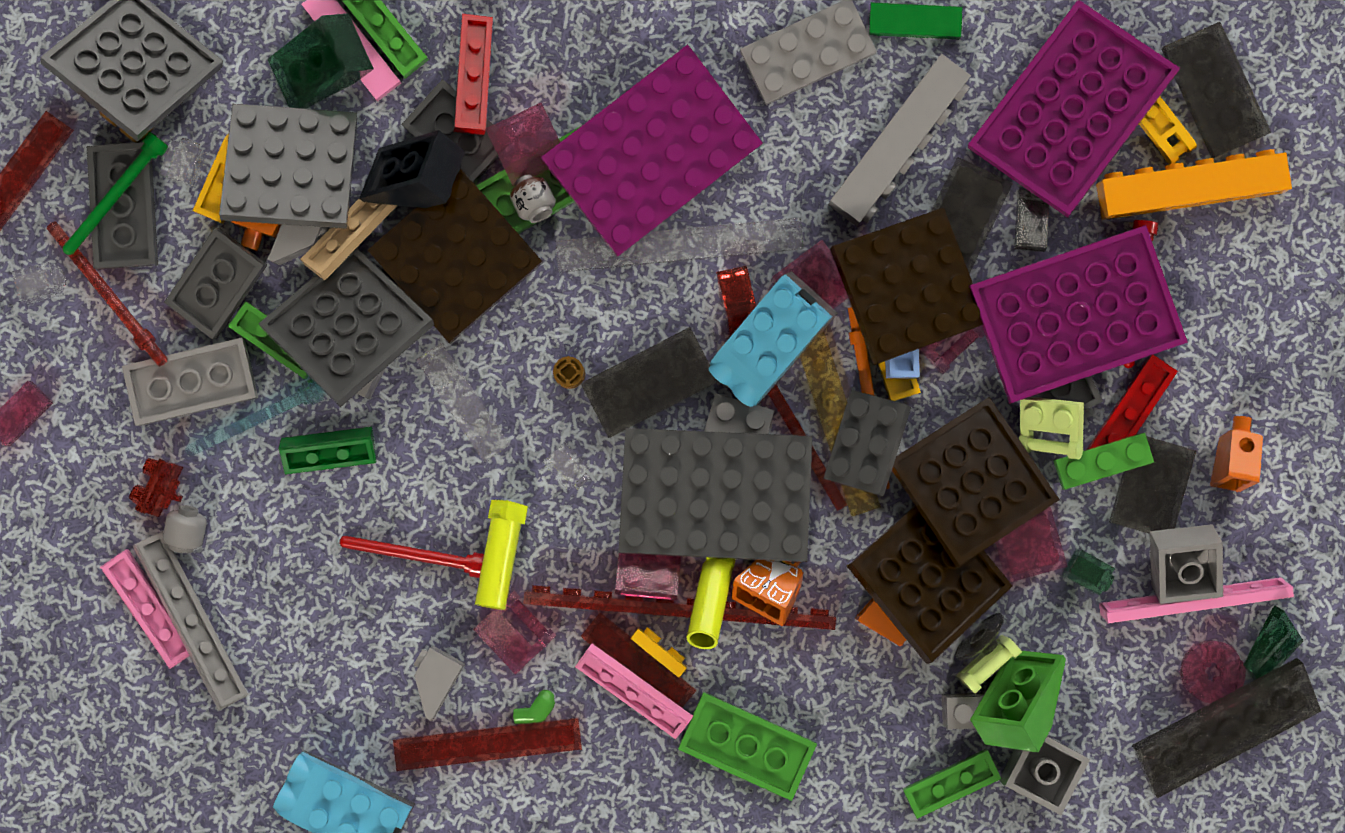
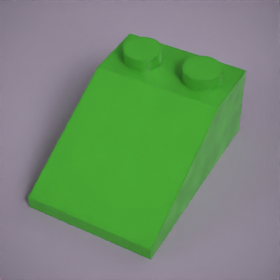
[970,651,1066,752]

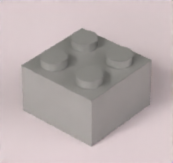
[1150,524,1223,604]
[999,736,1090,815]

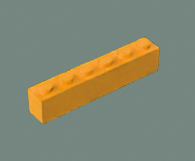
[1096,149,1292,220]

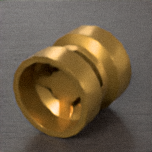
[553,356,585,389]

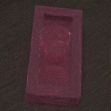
[0,381,53,447]

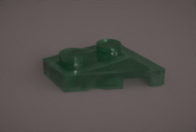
[1243,605,1303,686]

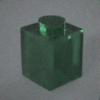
[1061,549,1115,595]

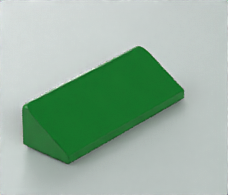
[278,426,377,475]

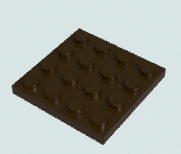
[368,169,543,344]
[830,207,983,365]
[892,397,1060,567]
[847,505,1013,664]

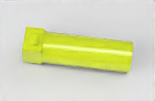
[474,500,528,610]
[686,557,736,649]

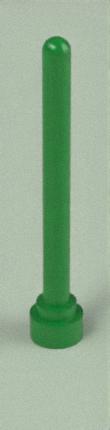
[63,131,170,255]

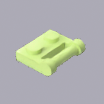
[1018,397,1084,460]
[956,635,1022,694]

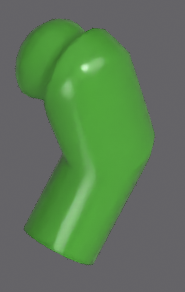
[513,690,555,724]

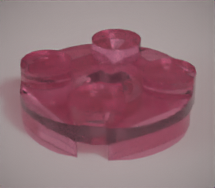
[1180,640,1246,704]

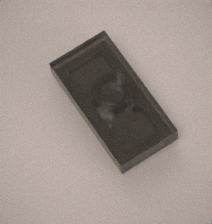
[1014,189,1049,252]

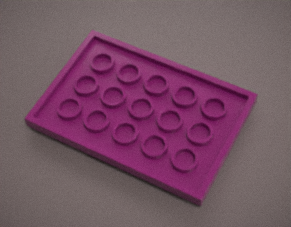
[967,0,1180,218]
[541,44,763,257]
[970,225,1188,404]

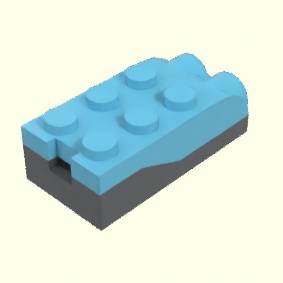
[708,271,838,407]
[273,750,415,833]

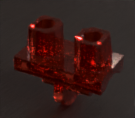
[129,458,183,517]

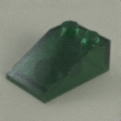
[267,13,374,109]

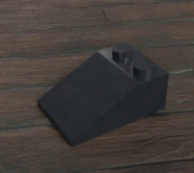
[359,130,465,208]

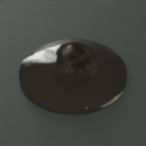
[955,613,1004,661]

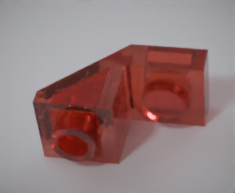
[716,266,756,338]

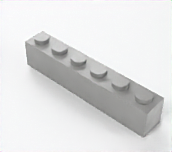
[828,53,971,226]

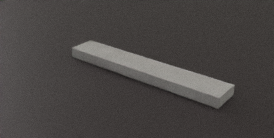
[133,531,248,711]

